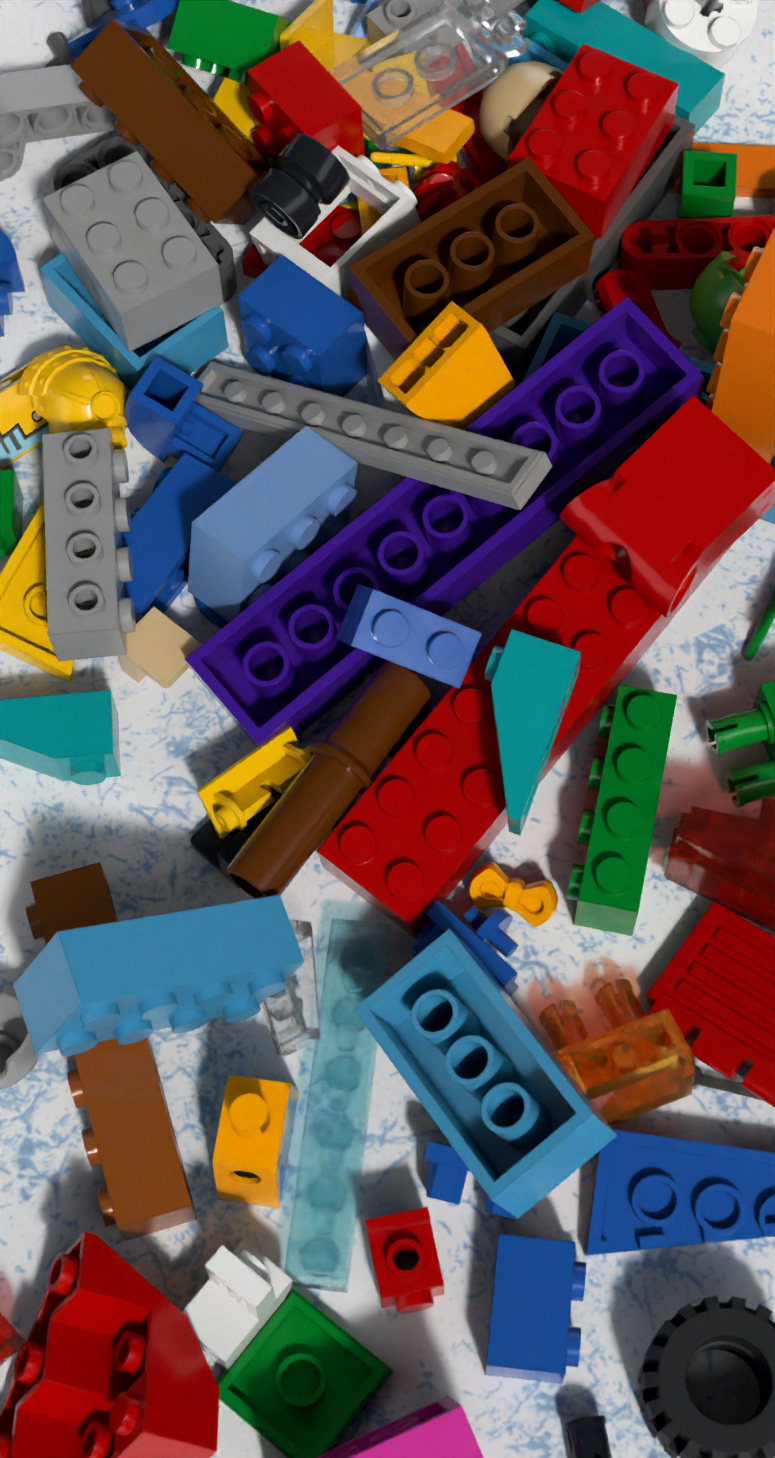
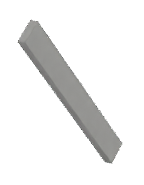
[197,361,552,511]

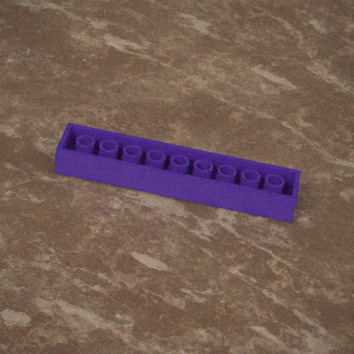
[185,296,704,748]

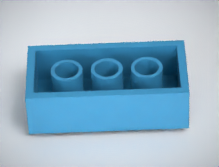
[13,895,305,1056]
[353,929,618,1219]

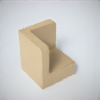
[118,607,202,688]

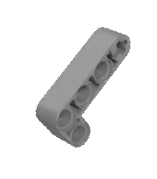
[0,64,118,182]

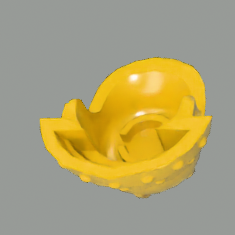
[17,344,128,450]

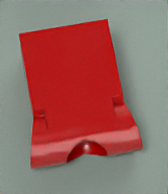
[559,395,775,619]

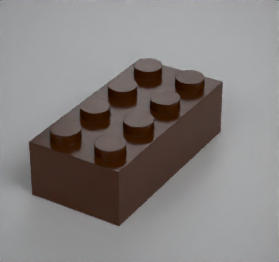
[70,19,275,225]
[348,157,595,361]

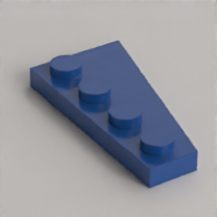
[585,1129,775,1256]

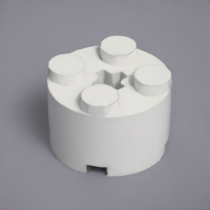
[644,0,758,69]

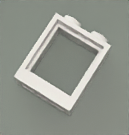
[249,145,421,302]

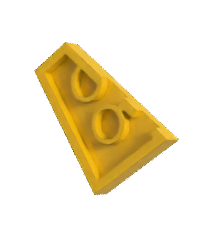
[0,500,75,684]

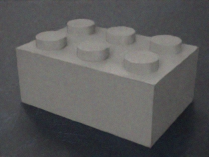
[42,151,224,352]

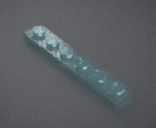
[284,918,392,1293]

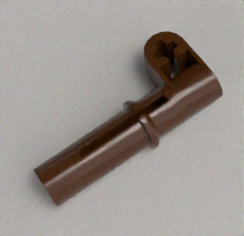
[225,661,432,899]

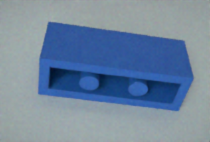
[122,453,238,624]

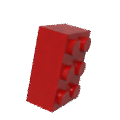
[507,43,679,239]

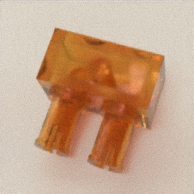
[539,979,696,1126]

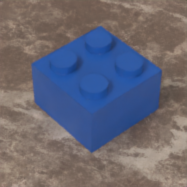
[238,255,367,397]

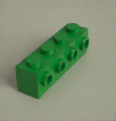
[566,684,677,936]

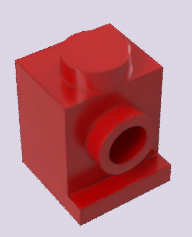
[365,1207,444,1314]

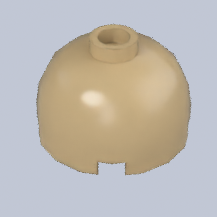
[479,61,564,163]

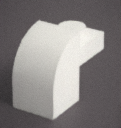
[182,1239,293,1370]

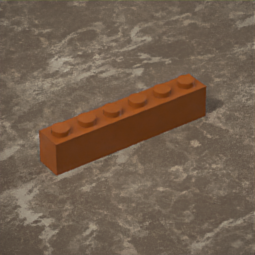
[25,862,198,1241]

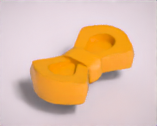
[469,861,558,927]

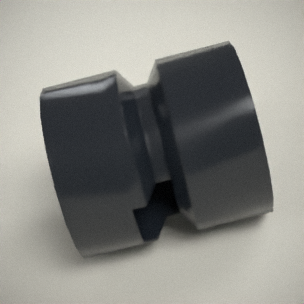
[248,133,350,239]

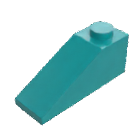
[484,629,581,835]
[0,690,121,785]

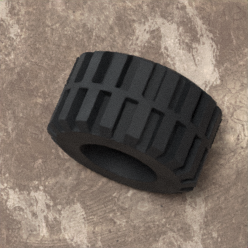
[638,1296,775,1458]

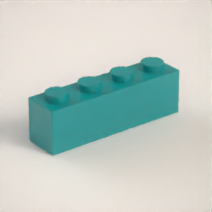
[523,0,725,135]

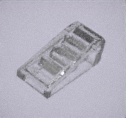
[261,919,321,1056]

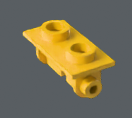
[196,726,311,839]

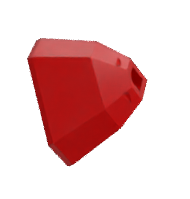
[0,1231,219,1458]

